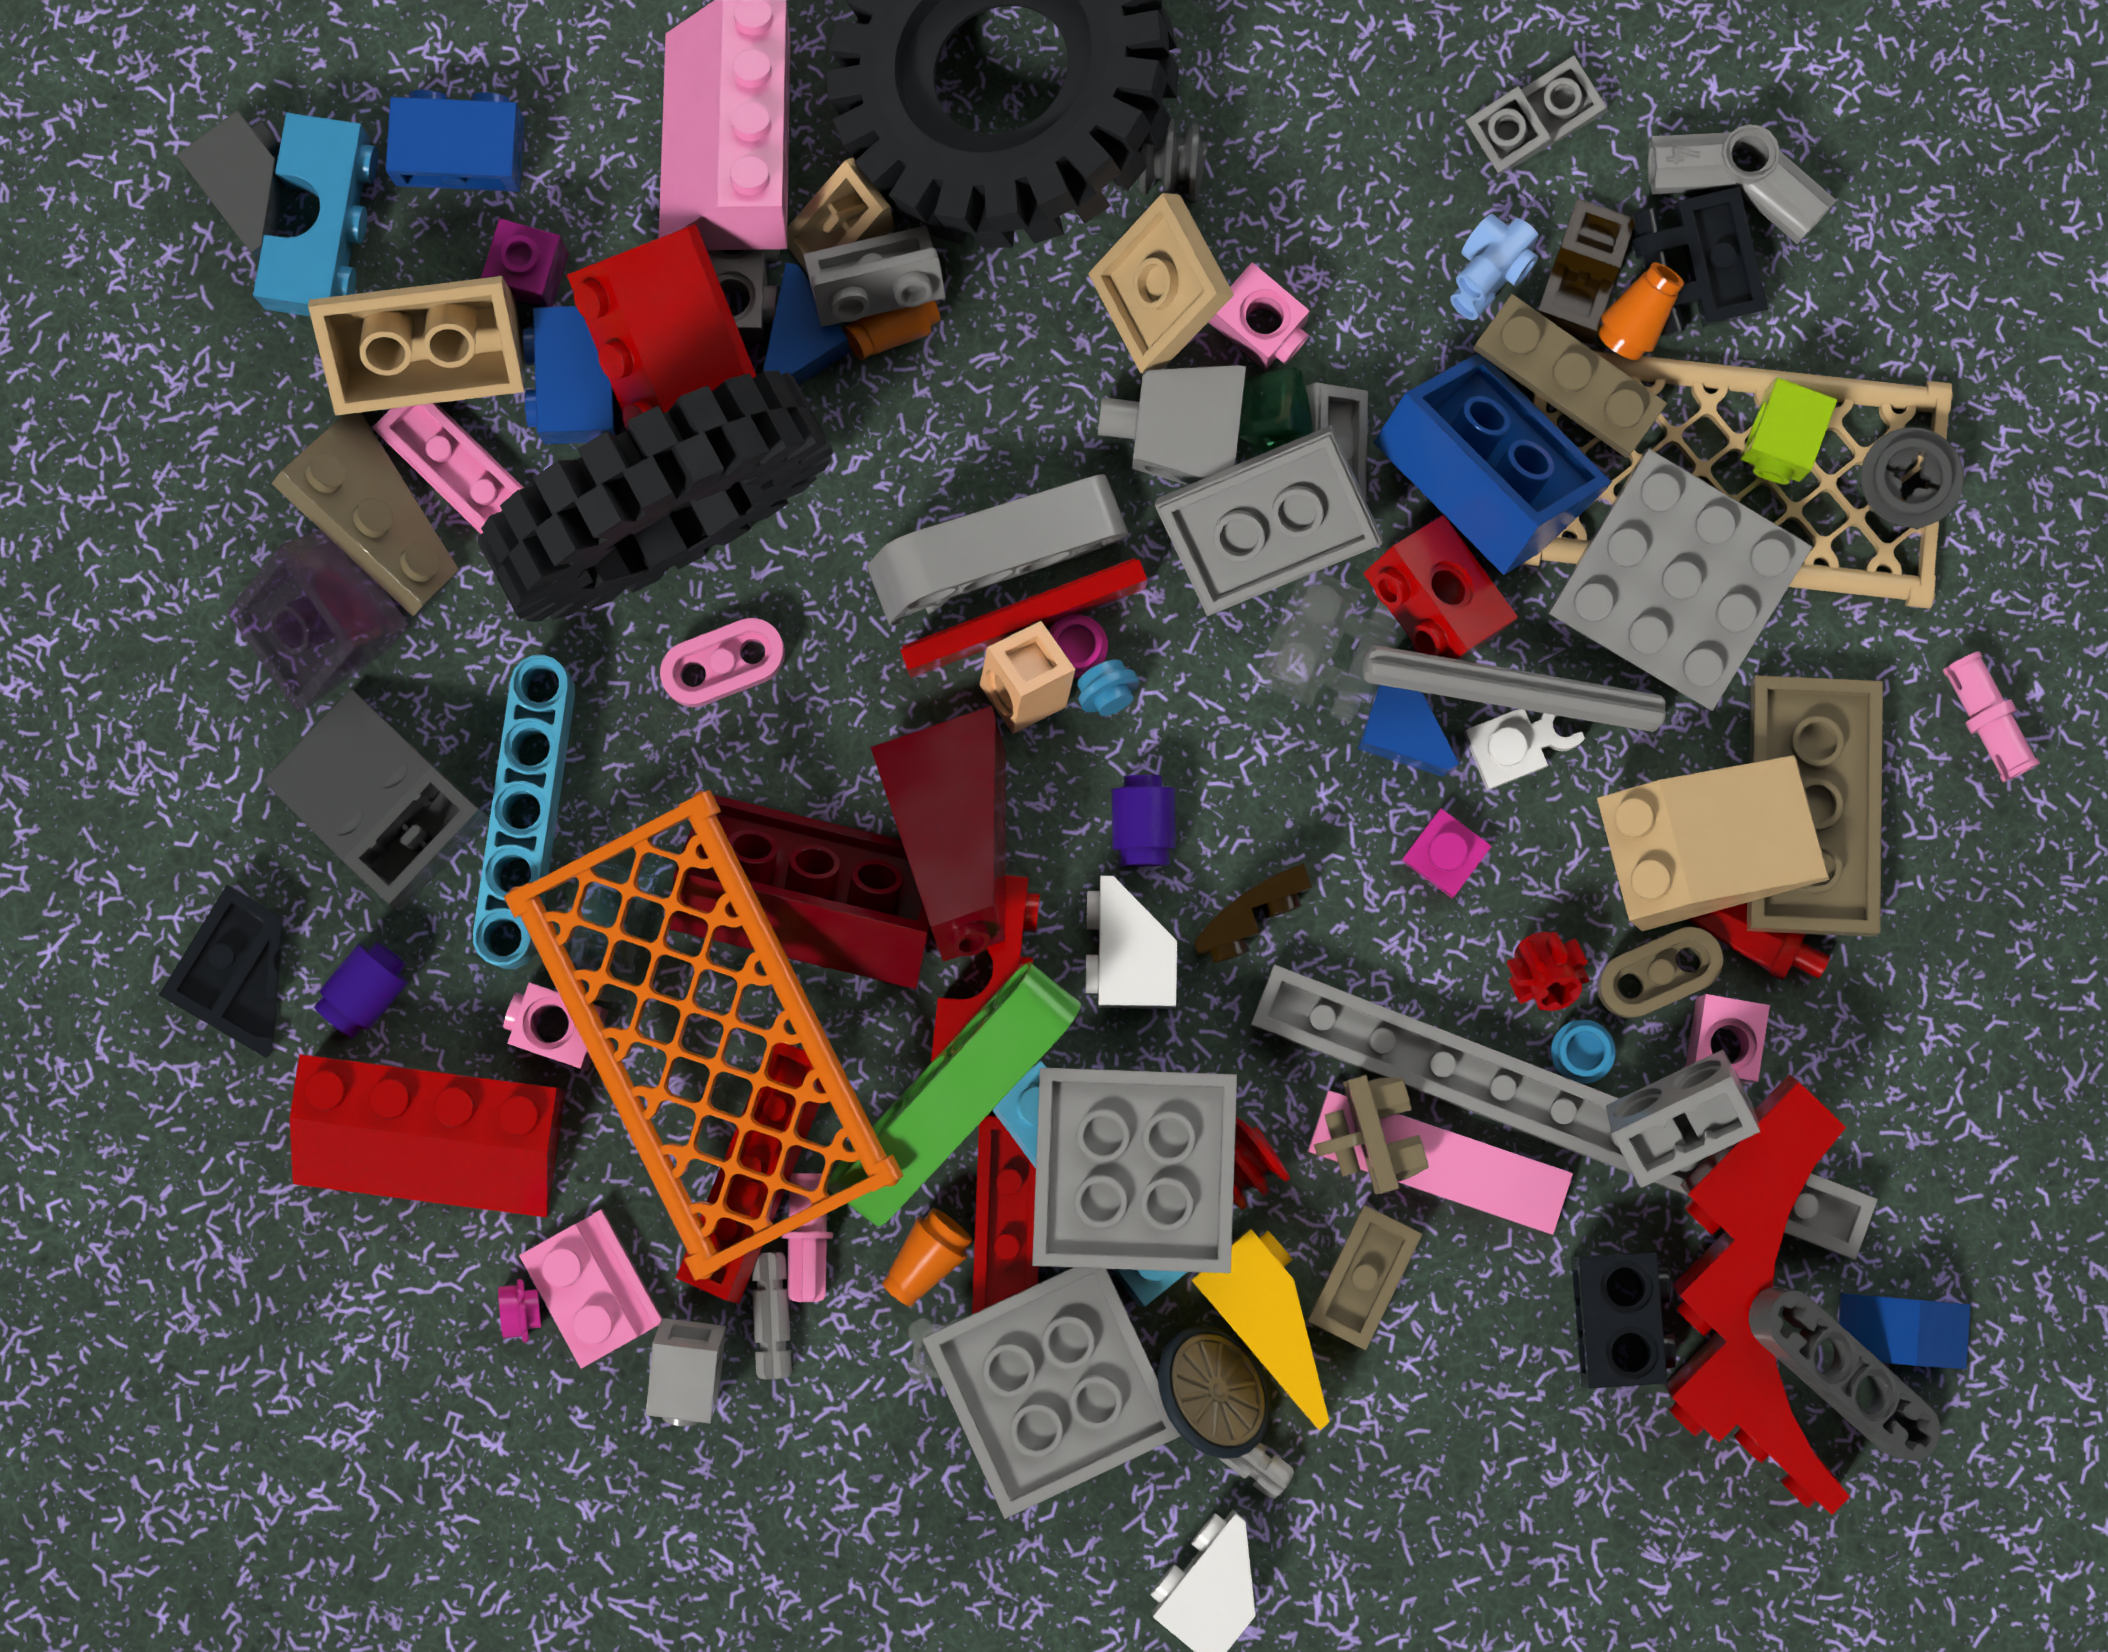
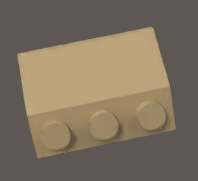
[308,276,526,415]

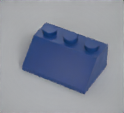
[1373,353,1612,575]

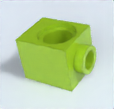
[1740,377,1838,484]

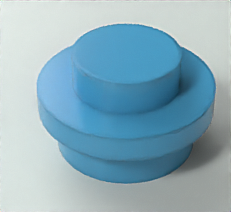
[1077,659,1139,716]
[1550,1019,1615,1084]

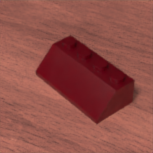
[669,795,932,989]

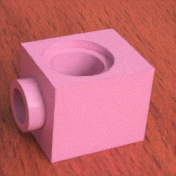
[1208,262,1310,371]
[503,982,609,1071]
[1685,994,1770,1084]

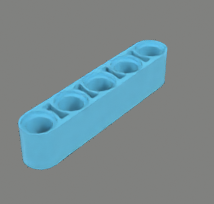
[473,655,575,969]

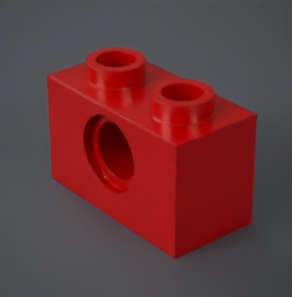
[1363,514,1518,660]

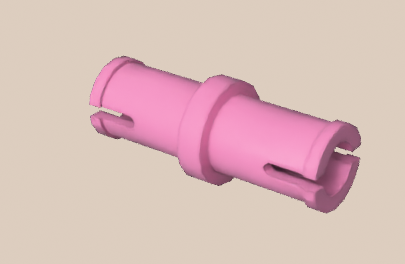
[1942,651,2040,782]

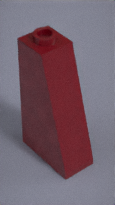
[870,706,1006,962]

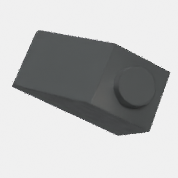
[177,110,285,262]

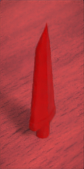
[1686,903,1830,981]

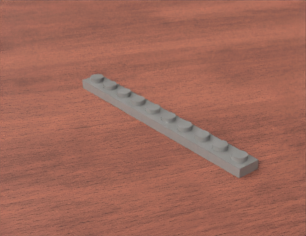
[1250,964,1878,1260]

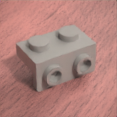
[803,225,946,327]

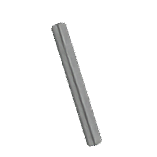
[1362,645,1666,732]

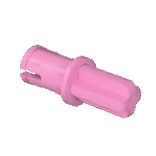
[782,1173,833,1302]

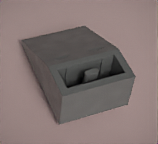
[263,689,490,911]

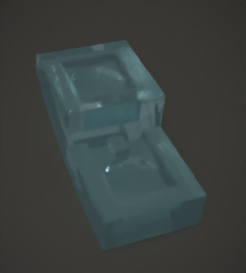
[570,862,658,1005]

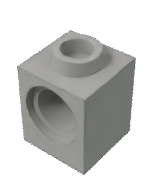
[646,1318,726,1426]

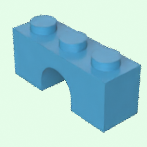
[253,112,378,317]

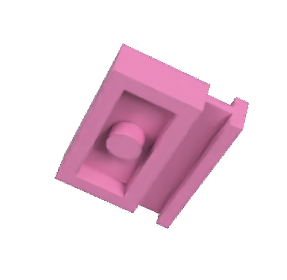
[519,1209,663,1369]

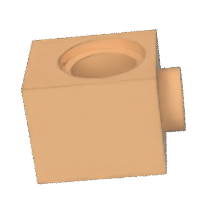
[980,621,1076,734]

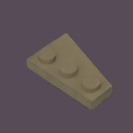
[271,412,459,616]

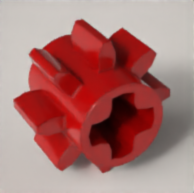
[1506,932,1590,1011]

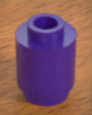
[1111,775,1176,867]
[314,941,408,1039]

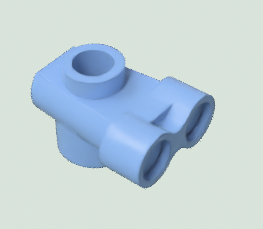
[1450,214,1539,320]

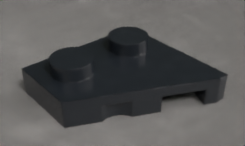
[159,885,284,1058]

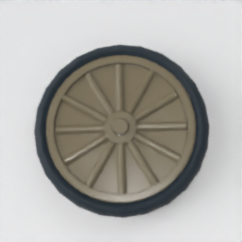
[1158,1326,1271,1459]

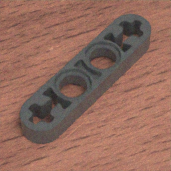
[1749,1287,1941,1461]

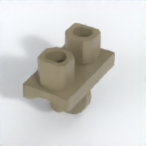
[1314,1075,1429,1194]

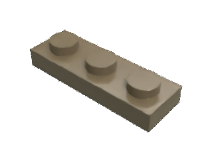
[1473,294,1667,458]

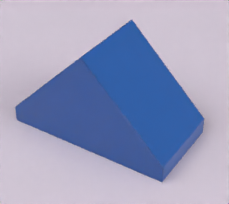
[763,263,851,385]
[1357,685,1459,777]
[1838,1293,1970,1369]

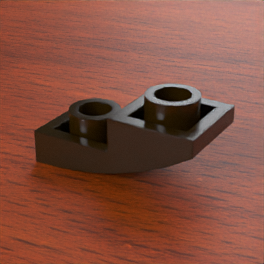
[1192,863,1312,964]

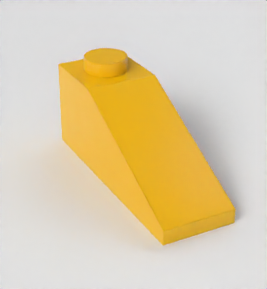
[1190,1229,1330,1430]

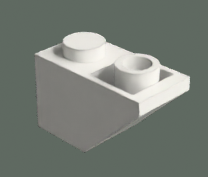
[1086,876,1177,1009]
[1150,1509,1255,1652]

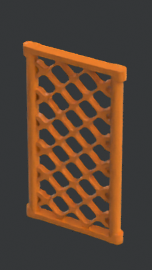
[504,790,904,1281]

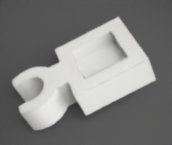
[1463,709,1585,791]

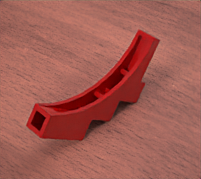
[1665,1074,1850,1515]

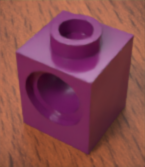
[481,218,569,308]

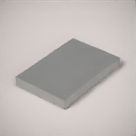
[1155,425,1382,616]

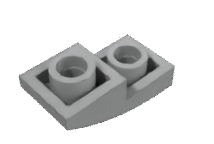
[1465,55,1608,175]

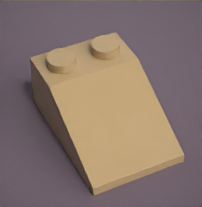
[1597,755,1830,932]

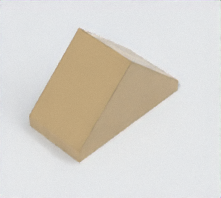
[787,157,895,272]

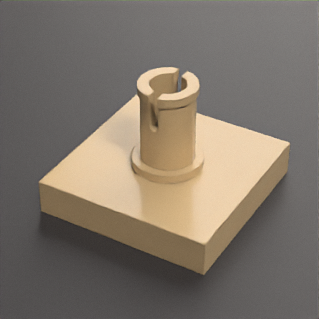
[1088,193,1234,373]

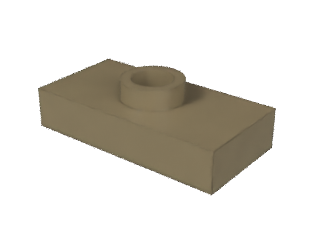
[1306,1205,1422,1350]

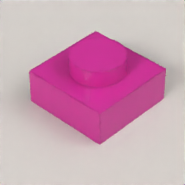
[1401,808,1492,898]

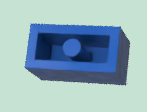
[386,90,524,192]
[523,306,620,444]

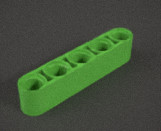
[827,962,1081,1227]

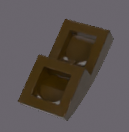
[1537,198,1635,344]

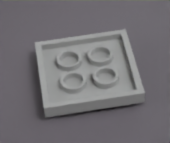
[1547,449,1813,711]
[1032,1068,1237,1273]
[922,1267,1181,1519]

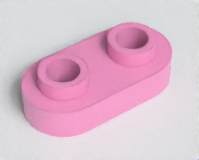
[660,618,785,707]

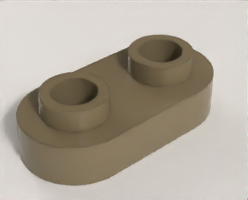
[1597,927,1723,1018]

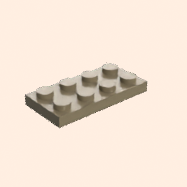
[1747,675,1883,937]

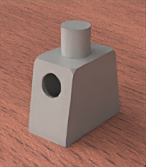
[1098,365,1246,485]

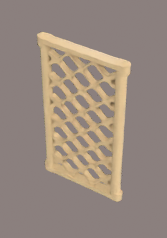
[1523,351,1953,609]

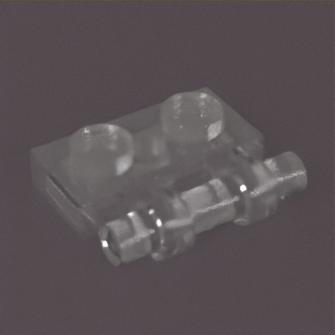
[1253,571,1398,724]

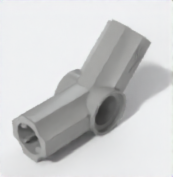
[1647,124,1836,244]

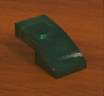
[1238,367,1313,458]

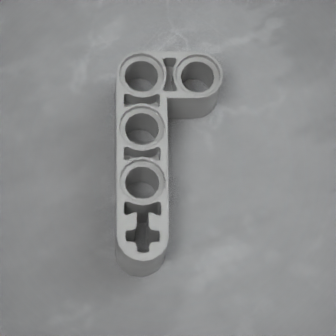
[867,474,1129,626]

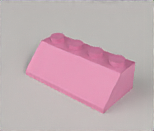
[659,0,791,250]

